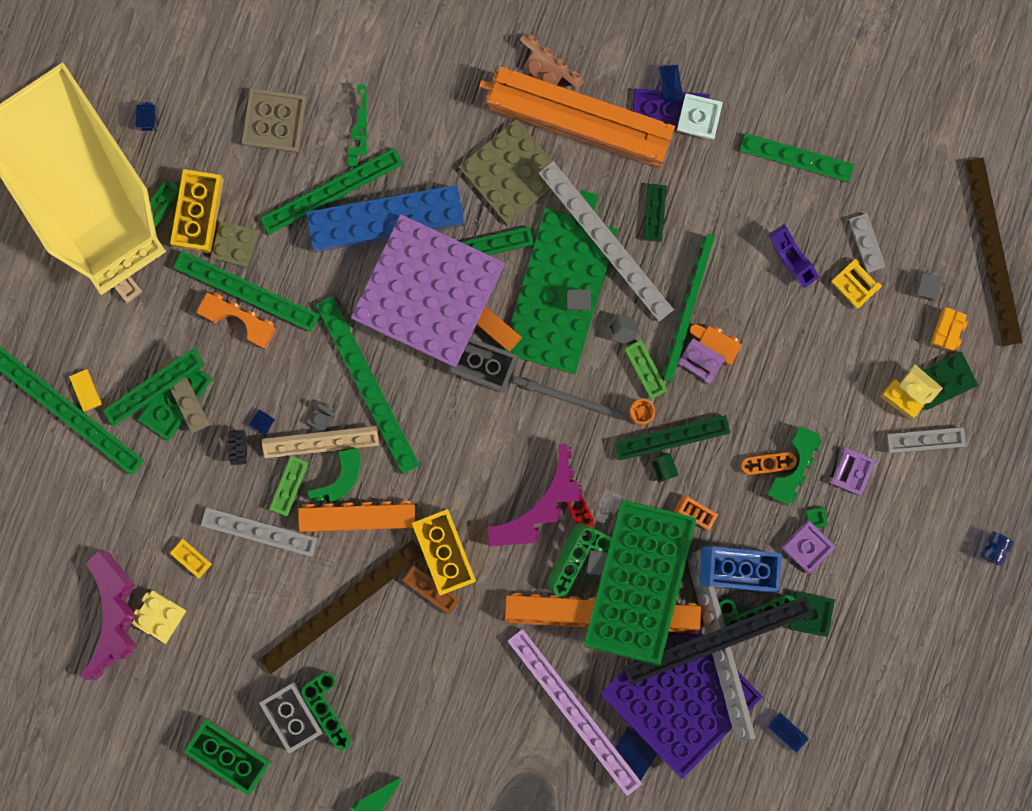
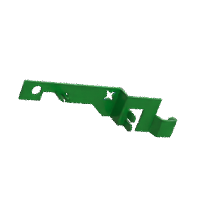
[348,84,367,167]

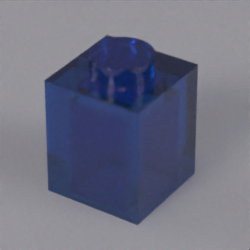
[136,102,158,131]

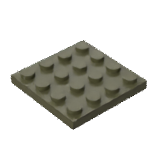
[459,119,553,225]

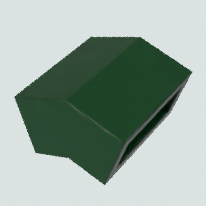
[650,453,679,483]

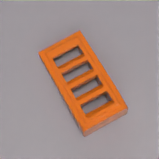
[674,495,718,531]

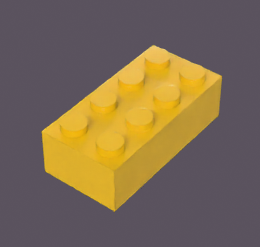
[170,169,224,253]

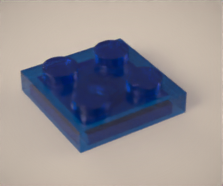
[615,727,657,781]

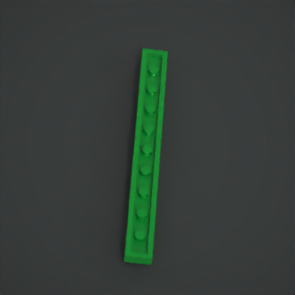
[316,296,420,474]
[0,346,145,476]

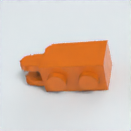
[689,324,742,366]

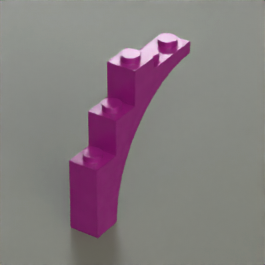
[488,443,583,546]
[80,551,137,680]

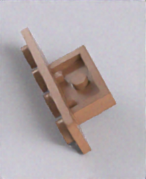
[520,34,584,88]

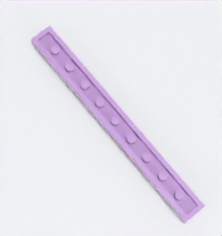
[508,629,643,796]

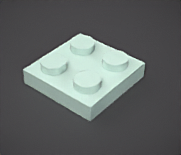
[677,94,723,140]

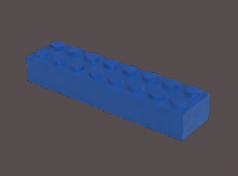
[307,185,465,253]

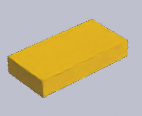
[69,369,102,412]

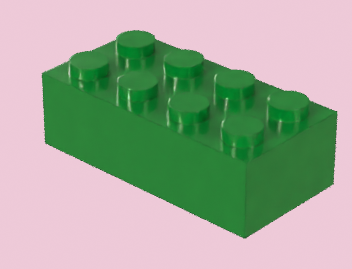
[184,718,273,796]

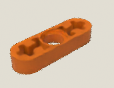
[741,452,797,475]

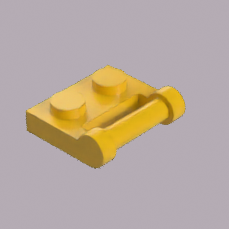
[831,259,882,309]

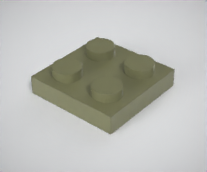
[211,221,258,268]

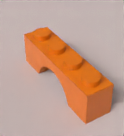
[196,292,276,350]

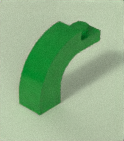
[308,448,361,502]

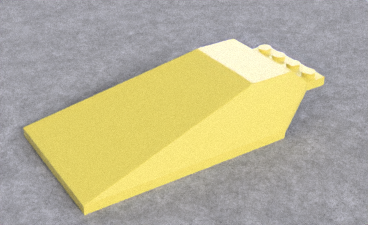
[0,62,166,295]

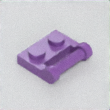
[677,339,726,384]
[829,447,876,496]

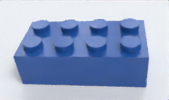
[699,546,782,593]

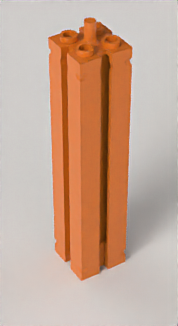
[479,67,675,169]

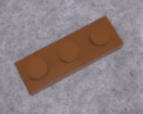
[403,565,460,615]

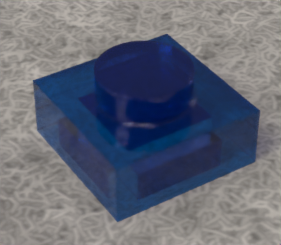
[249,409,276,436]

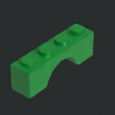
[766,425,822,506]

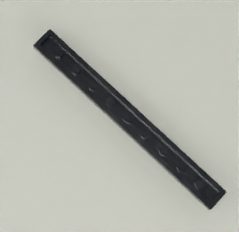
[624,596,813,685]

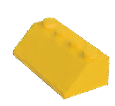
[412,509,476,596]

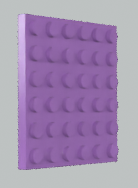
[351,214,505,368]

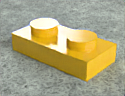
[170,539,212,579]

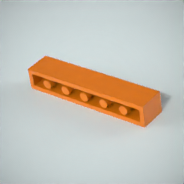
[298,501,416,532]

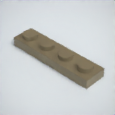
[159,356,210,434]

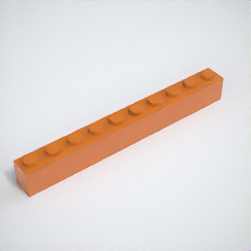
[505,593,701,634]

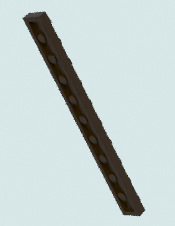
[964,157,1023,347]
[259,540,423,674]

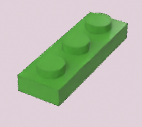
[624,340,668,400]
[269,456,309,517]

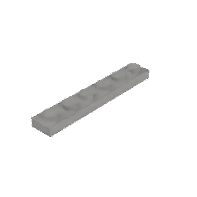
[201,507,318,557]

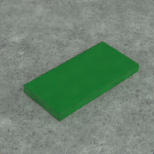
[137,369,213,442]

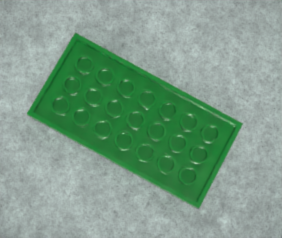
[503,208,618,375]
[584,500,697,666]

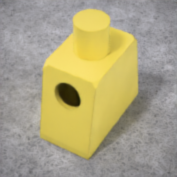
[899,365,943,404]

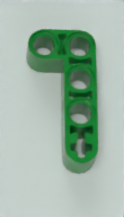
[547,523,611,596]
[719,595,796,627]
[301,672,352,750]

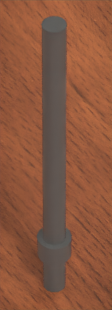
[513,376,624,420]

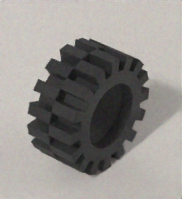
[228,430,248,465]

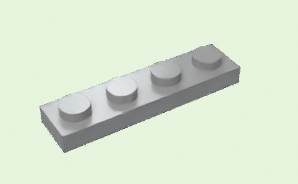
[886,427,966,454]

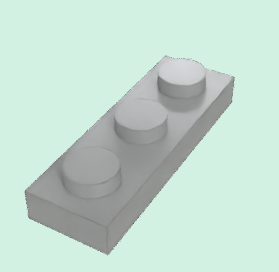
[848,213,886,273]

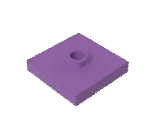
[781,520,836,574]

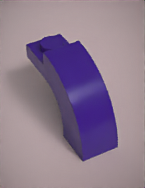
[768,224,820,288]

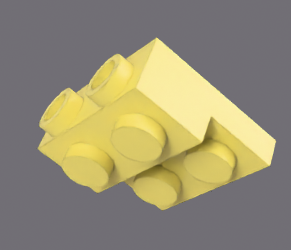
[132,591,187,644]

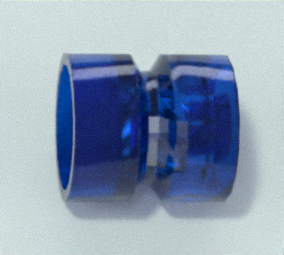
[980,531,1015,567]

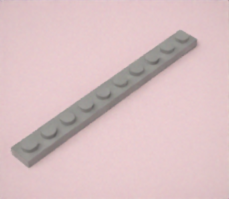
[539,161,674,322]
[687,550,756,743]

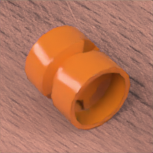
[629,399,655,426]

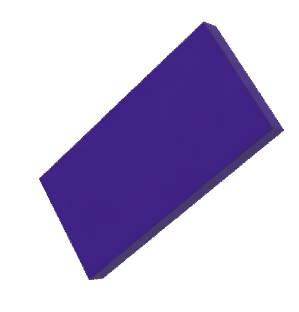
[632,88,710,130]

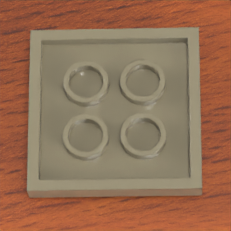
[242,88,307,153]

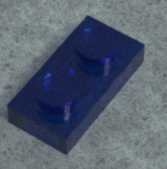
[659,65,683,102]
[767,712,809,753]

